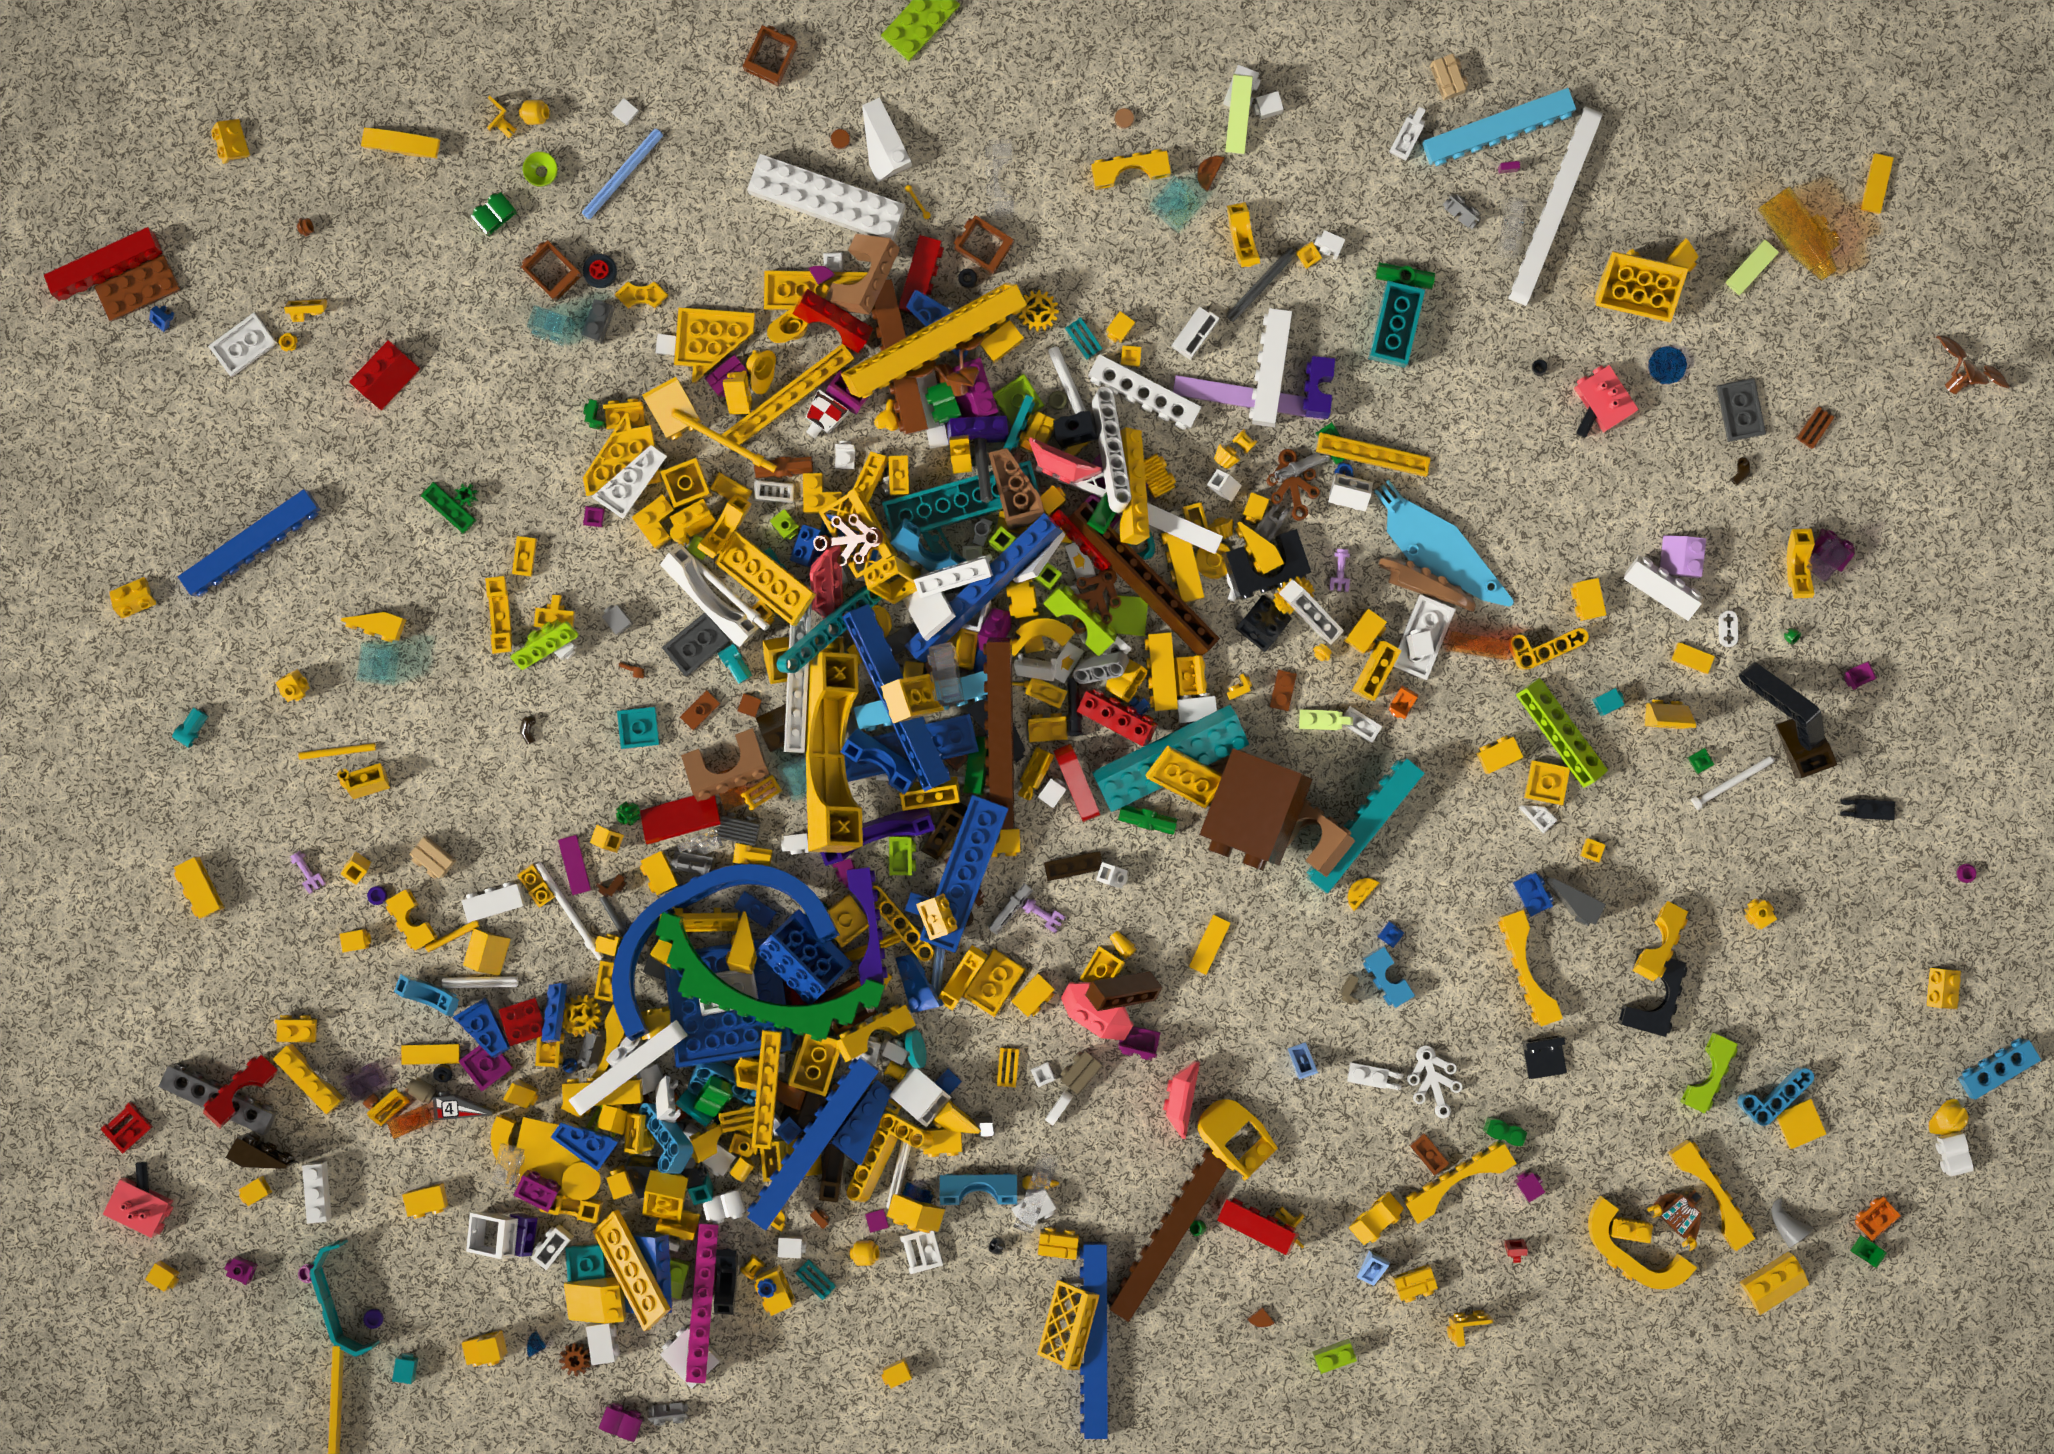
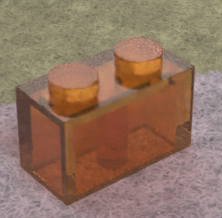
[386,1104,434,1139]

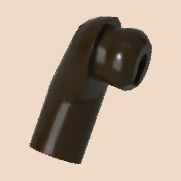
[1730,457,1750,486]
[520,715,536,745]

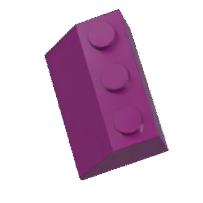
[952,358,999,418]

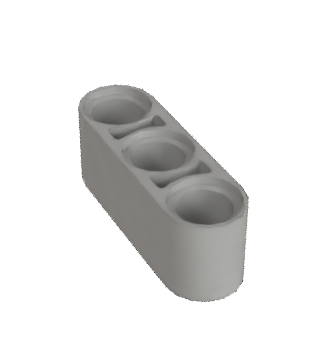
[1073,652,1129,684]

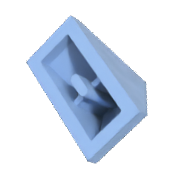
[1288,1042,1318,1079]
[1357,1250,1390,1286]

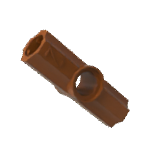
[754,456,813,479]

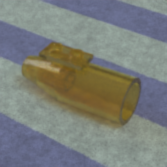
[1757,186,1841,281]

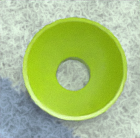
[522,151,558,187]

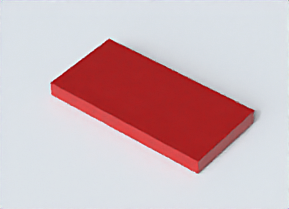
[640,795,721,845]

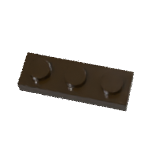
[1044,851,1102,881]

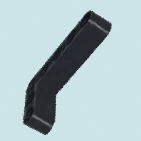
[1739,662,1825,751]

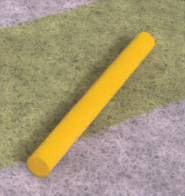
[298,743,376,760]

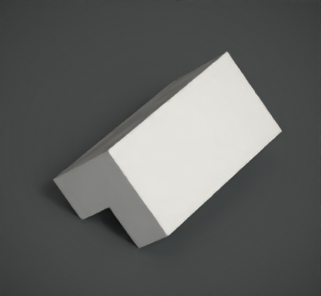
[1171,306,1219,361]

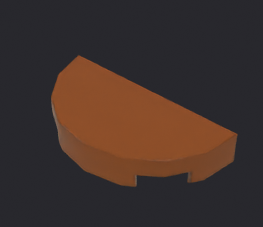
[1197,155,1225,192]

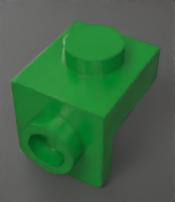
[583,399,606,430]
[1850,1235,1887,1268]

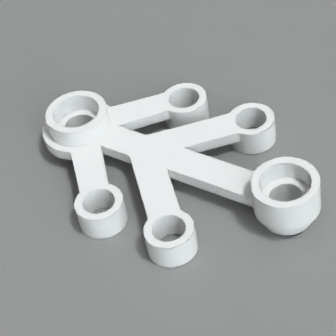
[1407,1046,1462,1118]

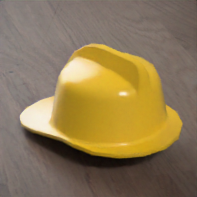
[767,308,808,343]
[746,350,776,394]
[1929,1099,1969,1135]

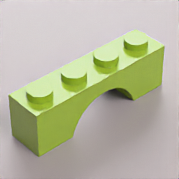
[1043,583,1117,656]
[1680,1033,1738,1114]

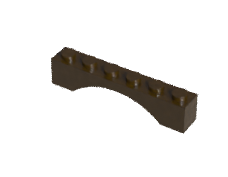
[819,1082,850,1203]

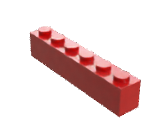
[44,227,163,301]

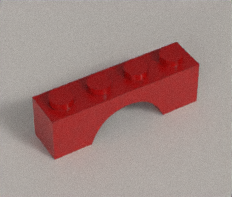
[792,289,873,353]
[203,1055,278,1129]

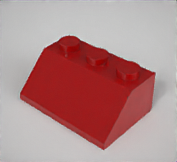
[349,340,420,411]

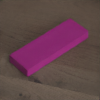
[558,835,592,895]

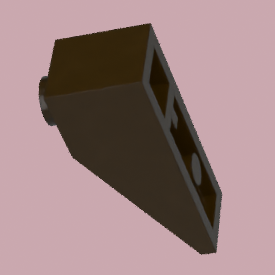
[921,802,968,860]

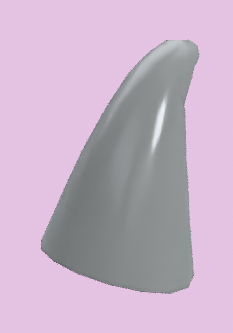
[1771,1198,1814,1248]

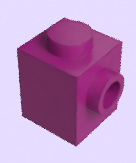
[1514,1170,1545,1203]

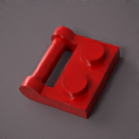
[101,1102,153,1154]

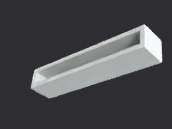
[1249,308,1292,427]

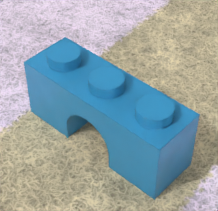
[1363,946,1415,1008]

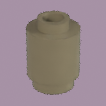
[407,1077,437,1104]

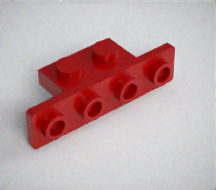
[1050,509,1111,571]

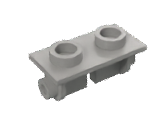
[1443,194,1481,229]
[671,850,713,875]
[577,1028,606,1068]
[648,1402,689,1426]

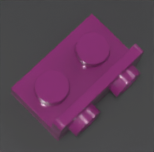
[513,1170,562,1212]

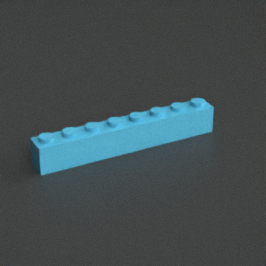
[1422,88,1576,167]
[853,671,988,732]

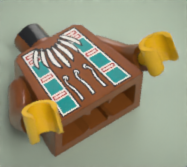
[1647,1190,1702,1251]

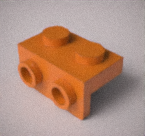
[1855,1196,1901,1242]

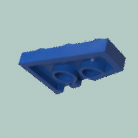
[452,998,511,1058]
[551,1120,620,1171]

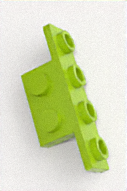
[510,619,579,670]

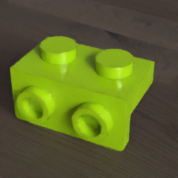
[889,837,916,875]

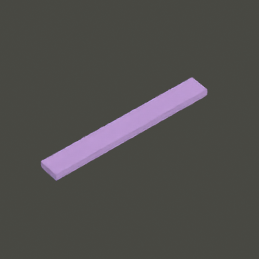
[1173,375,1323,420]

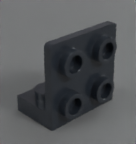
[1235,595,1292,652]
[1522,1035,1567,1079]

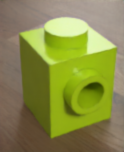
[770,509,800,540]

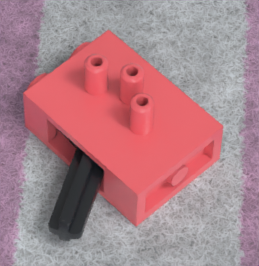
[1574,365,1639,438]
[103,1161,173,1238]

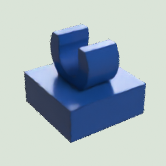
[149,305,174,332]
[1129,697,1150,715]
[1377,921,1404,948]
[775,1117,803,1145]

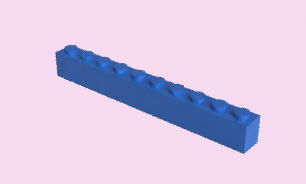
[905,513,1063,663]
[842,604,951,792]
[747,1056,880,1231]
[1080,1242,1108,1439]

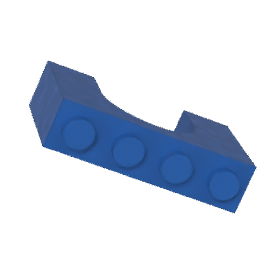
[625,1232,672,1314]

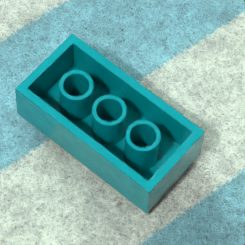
[1368,281,1425,368]

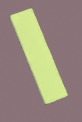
[1225,74,1253,154]

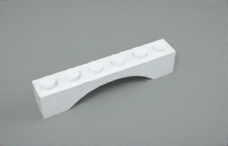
[660,544,760,648]

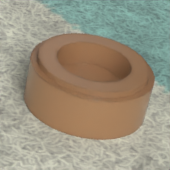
[1115,108,1134,129]

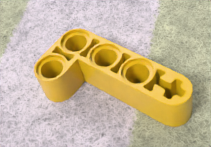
[1508,628,1589,670]

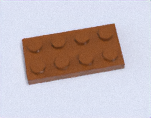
[94,255,181,322]

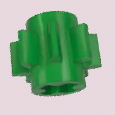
[454,483,479,507]
[616,801,640,826]

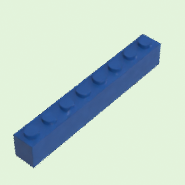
[177,489,321,597]

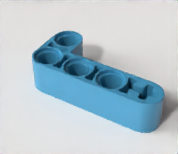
[688,1061,757,1106]
[1737,1067,1814,1126]
[639,1103,693,1174]

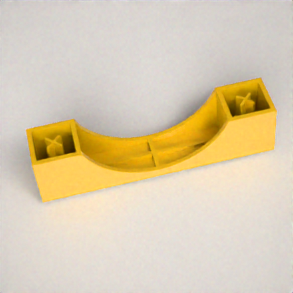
[805,652,863,853]

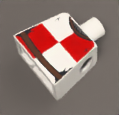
[805,390,850,438]

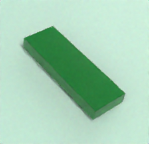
[421,482,477,534]
[963,737,989,795]

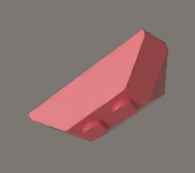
[1029,437,1102,484]
[810,545,844,618]
[1061,982,1134,1041]
[1163,1061,1200,1139]

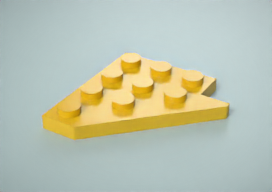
[674,307,755,383]
[583,413,663,496]

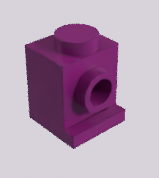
[832,858,855,888]
[224,1256,258,1285]

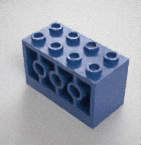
[756,909,853,1005]

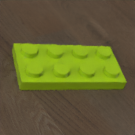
[881,0,960,62]

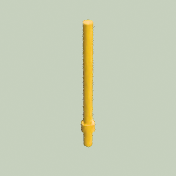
[672,410,777,473]

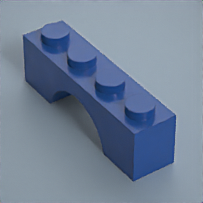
[841,728,917,795]

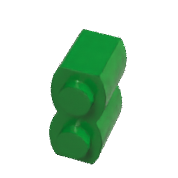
[471,192,518,236]
[925,382,962,426]
[693,1075,733,1118]
[1483,1117,1527,1146]

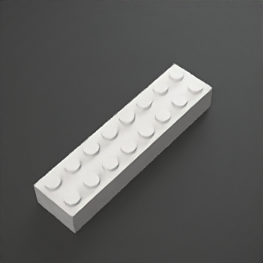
[747,154,906,241]

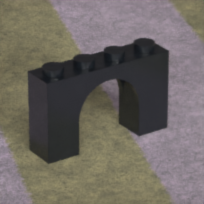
[1222,529,1312,600]
[1618,949,1688,1037]

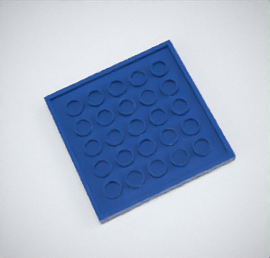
[664,938,792,1068]

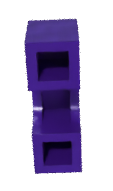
[1303,356,1335,419]
[947,416,1008,443]

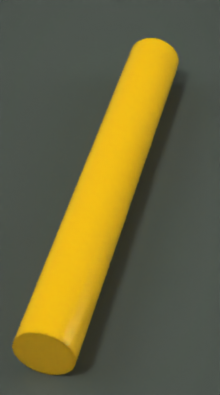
[425,920,480,953]

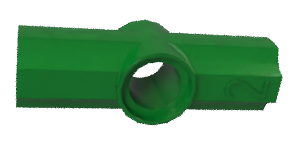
[1375,262,1435,290]
[1118,805,1178,835]

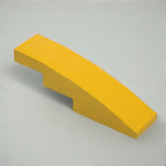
[361,127,441,159]

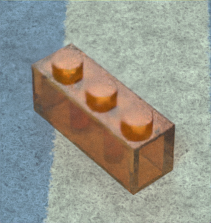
[1446,632,1510,661]

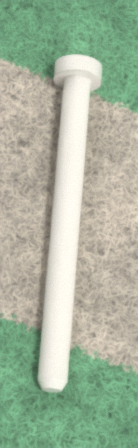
[1691,756,1775,810]

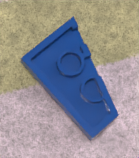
[895,953,944,1013]

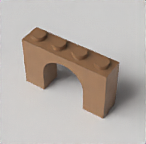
[825,234,900,315]
[681,728,770,801]
[1287,799,1355,877]

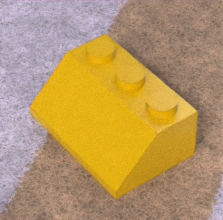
[1740,1252,1809,1315]

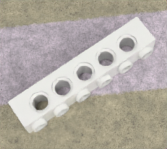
[1088,354,1201,430]

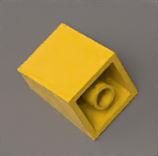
[642,377,702,441]

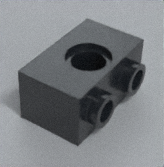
[1053,410,1098,449]

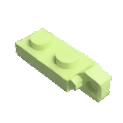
[1299,710,1353,730]

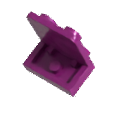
[1118,1026,1161,1061]

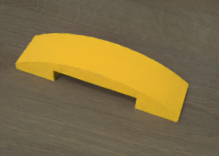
[485,576,512,654]

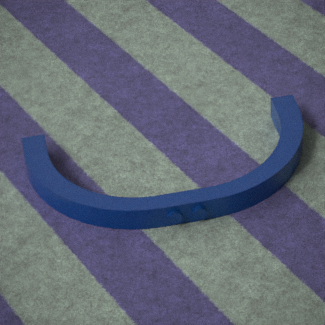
[612,864,840,1041]

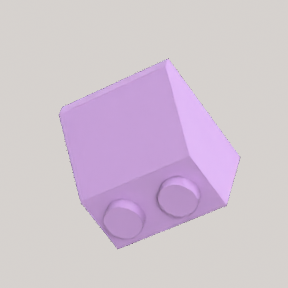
[1660,536,1706,578]

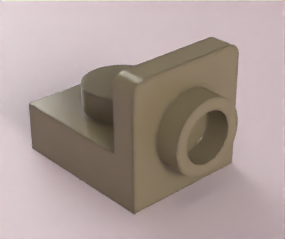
[1339,974,1360,1005]

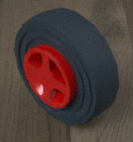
[583,254,617,288]

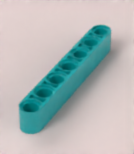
[777,585,882,673]

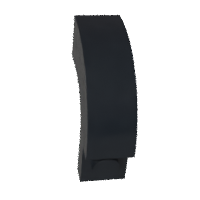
[713,1249,738,1315]

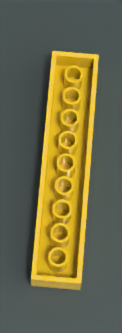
[841,283,1027,398]

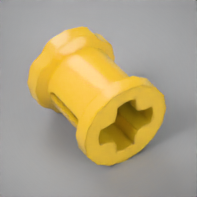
[1232,429,1257,454]
[883,1060,908,1083]
[740,1254,765,1280]

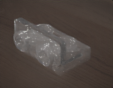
[677,828,723,855]
[491,1143,525,1189]

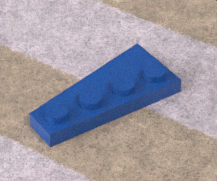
[906,290,979,361]
[830,1080,892,1166]

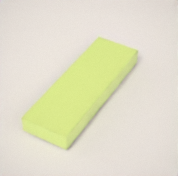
[1725,240,1779,295]

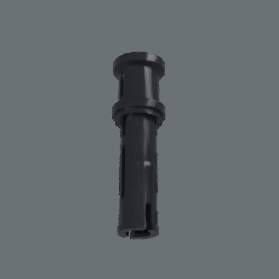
[1066,678,1084,736]

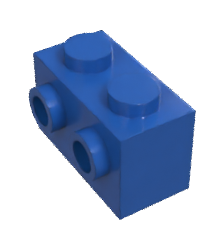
[790,524,830,568]

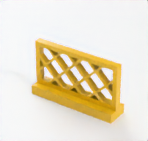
[819,488,898,579]
[1037,1280,1100,1370]

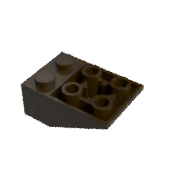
[1775,719,1837,779]
[225,1132,297,1169]

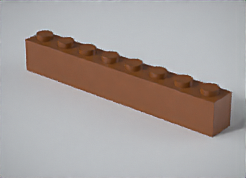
[871,279,928,436]

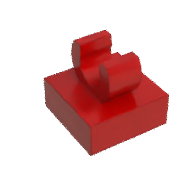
[1505,1239,1527,1263]

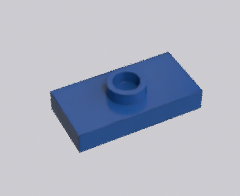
[734,891,777,929]

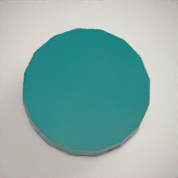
[905,1030,927,1069]

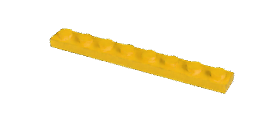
[722,344,855,451]

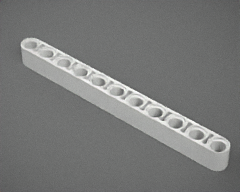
[1508,106,1603,306]

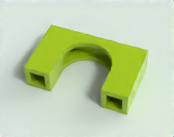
[989,526,1062,592]

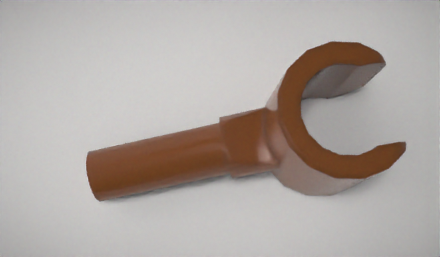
[619,662,645,679]

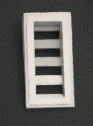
[753,480,794,503]

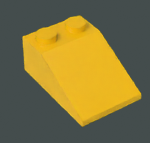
[881,674,944,723]
[1645,700,1696,729]
[788,1033,840,1096]
[642,1170,688,1223]
[564,1277,626,1324]

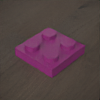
[459,1045,514,1092]

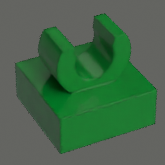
[1687,748,1715,774]

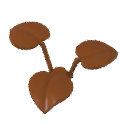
[904,335,984,396]
[1936,336,2010,395]

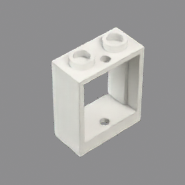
[466,1211,518,1259]

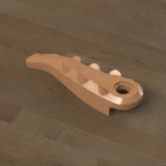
[1378,557,1476,612]

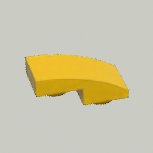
[517,863,555,908]

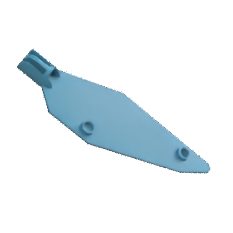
[1374,480,1513,607]

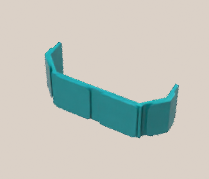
[309,1239,380,1357]

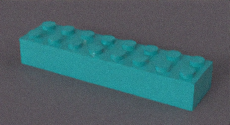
[882,460,1040,534]
[1092,705,1250,812]
[1306,758,1425,894]

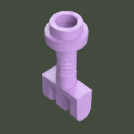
[1329,549,1350,592]
[290,851,326,894]
[1022,898,1066,933]

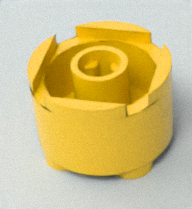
[1006,578,1039,619]
[640,1005,671,1040]

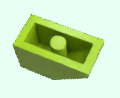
[670,1257,691,1300]

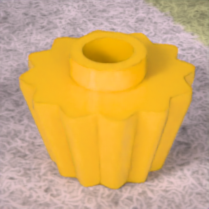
[1214,444,1240,469]
[1208,517,1233,539]

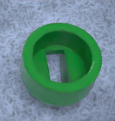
[1784,628,1801,645]
[1189,1220,1207,1236]

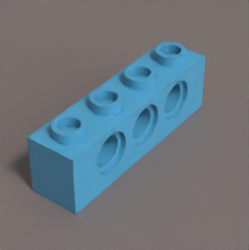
[1958,1038,2041,1100]

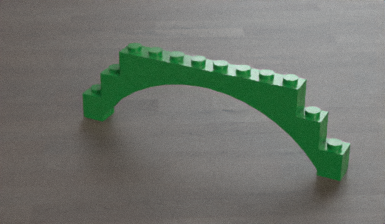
[655,911,886,1042]

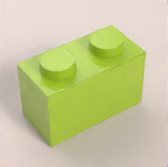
[1312,1339,1357,1374]

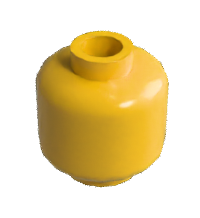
[519,99,550,125]
[850,1240,880,1266]

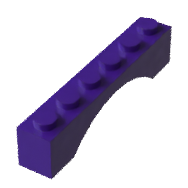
[820,807,935,866]
[847,867,888,986]

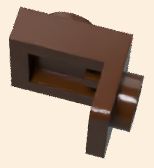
[596,873,627,898]

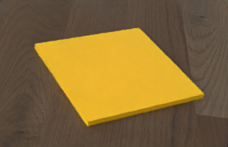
[508,1117,582,1197]

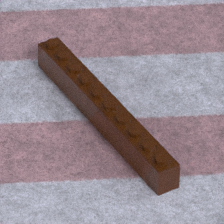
[1068,501,1220,655]
[983,637,1015,829]
[1108,1146,1228,1322]

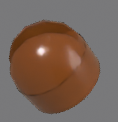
[362,1093,380,1109]

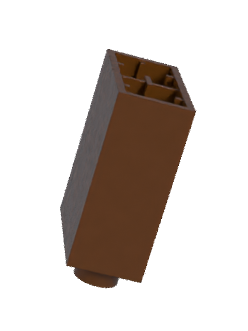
[1199,748,1313,871]

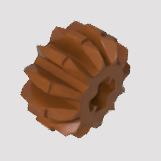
[559,1342,591,1376]

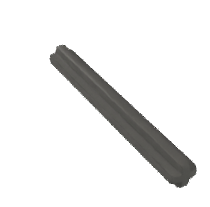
[1226,247,1296,322]
[973,438,993,503]

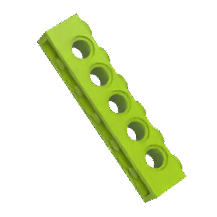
[1516,677,1608,788]

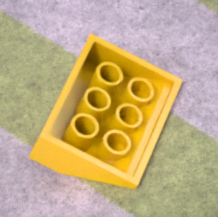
[1595,251,1688,322]

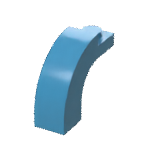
[394,974,459,1017]

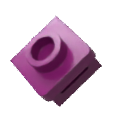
[1844,661,1877,690]

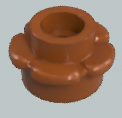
[297,218,314,236]

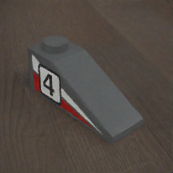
[432,1091,495,1121]

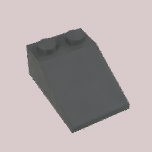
[1545,877,1606,926]

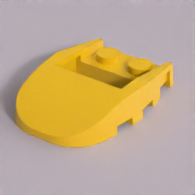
[1198,1099,1278,1181]

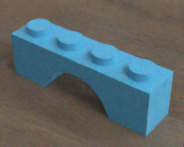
[890,518,967,572]
[940,1173,1017,1205]

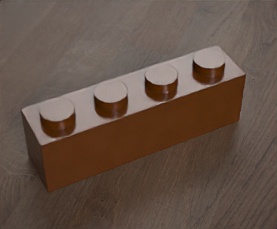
[1085,971,1163,1011]

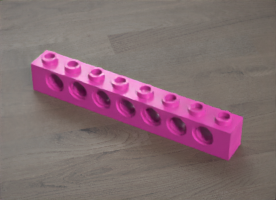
[685,1224,718,1383]

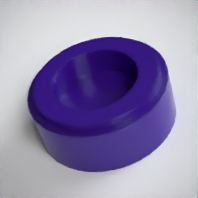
[367,886,388,905]
[363,1309,384,1329]

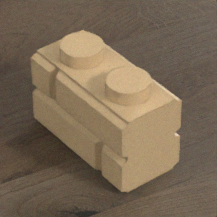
[1430,54,1468,101]
[409,836,457,879]

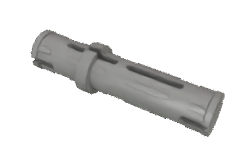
[1274,453,1329,483]
[988,883,1034,935]

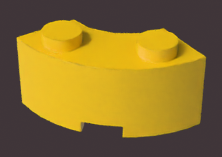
[1349,1191,1404,1245]

